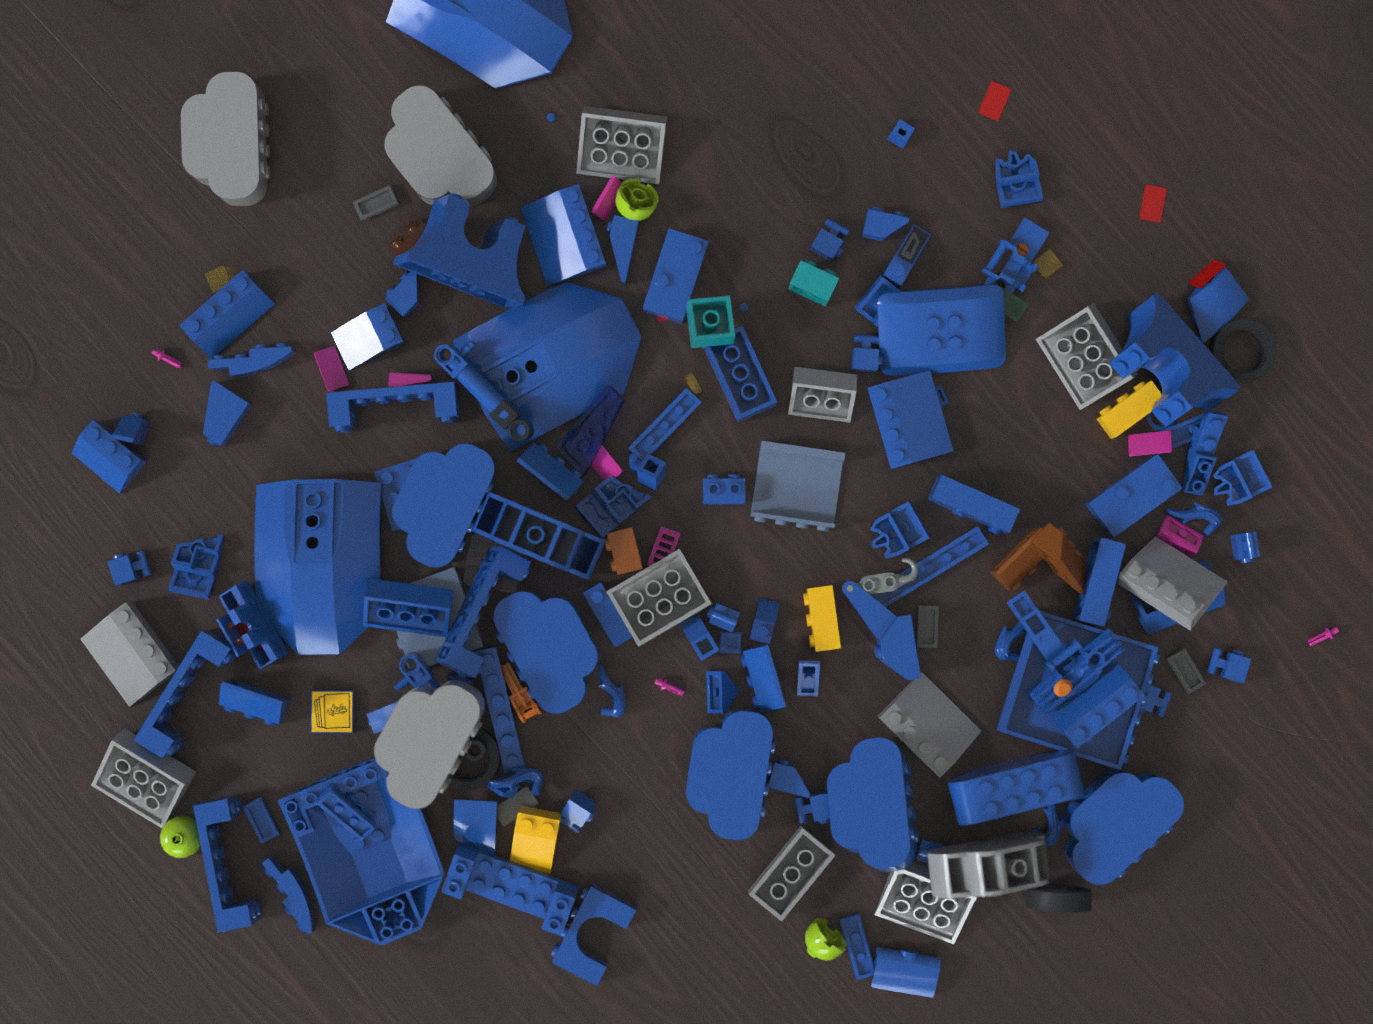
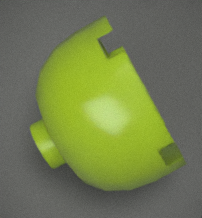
[615,179,659,221]
[160,815,201,858]
[805,917,847,961]

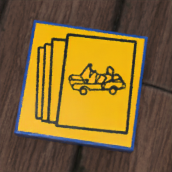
[311,690,355,733]

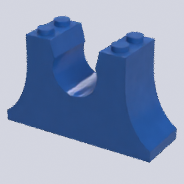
[393,193,525,309]
[1109,292,1241,427]

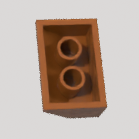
[1031,523,1086,595]
[990,527,1046,590]

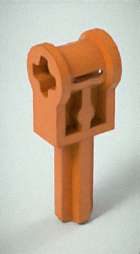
[501,662,542,724]

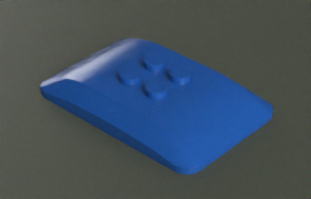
[877,284,1006,376]

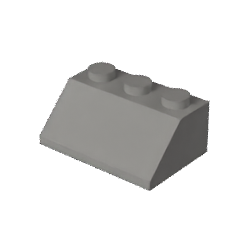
[788,367,857,423]

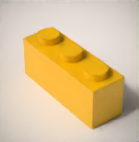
[1097,380,1162,439]
[803,585,841,652]

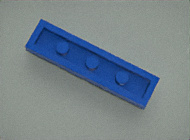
[628,388,702,461]

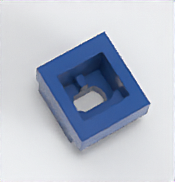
[887,119,915,149]

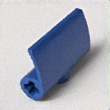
[871,947,941,998]

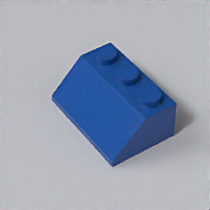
[72,420,148,494]
[517,442,584,502]
[740,643,786,712]
[219,679,291,726]

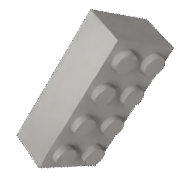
[748,825,835,921]

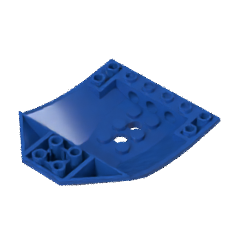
[386,0,574,89]
[453,282,642,452]
[254,479,382,655]
[278,758,444,946]

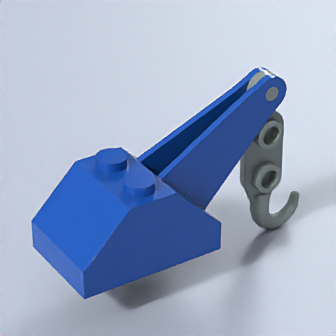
[842,558,921,680]

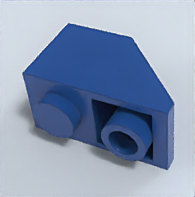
[861,207,910,241]
[385,270,420,319]
[680,613,719,661]

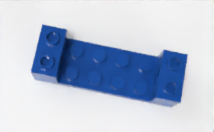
[326,382,461,433]
[435,546,531,678]
[133,630,237,758]
[193,795,262,933]
[441,843,579,936]

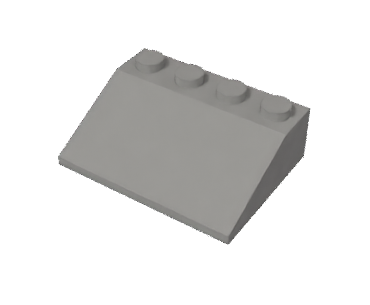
[576,106,667,184]
[1036,303,1138,410]
[1119,536,1227,631]
[606,549,712,647]
[81,602,179,707]
[877,672,981,778]
[91,728,196,828]
[875,858,977,944]

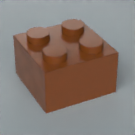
[604,527,643,575]

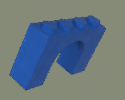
[551,884,637,986]

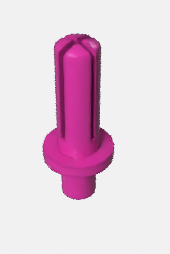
[151,348,182,368]
[1308,627,1339,646]
[654,678,685,696]

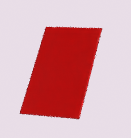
[978,81,1012,121]
[1139,184,1167,223]
[1188,259,1226,289]

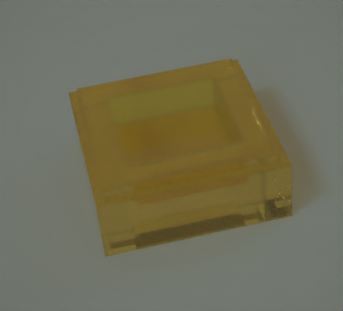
[1032,249,1063,279]
[205,265,231,294]
[685,373,702,396]

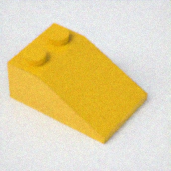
[510,805,562,875]

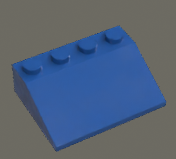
[521,184,607,287]
[868,370,954,469]

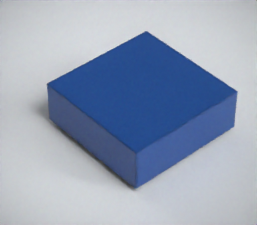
[720,631,742,653]

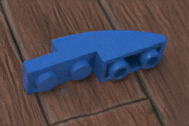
[208,343,296,377]
[1182,410,1228,496]
[1006,590,1072,669]
[262,855,315,935]

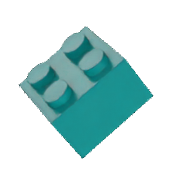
[788,260,839,307]
[686,296,735,348]

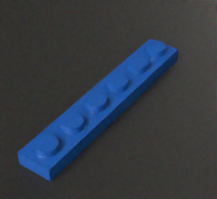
[871,526,989,607]
[475,646,525,773]

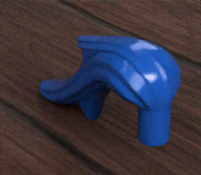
[1165,502,1223,536]
[995,622,1026,661]
[598,662,627,718]
[488,768,543,796]
[1032,803,1066,847]

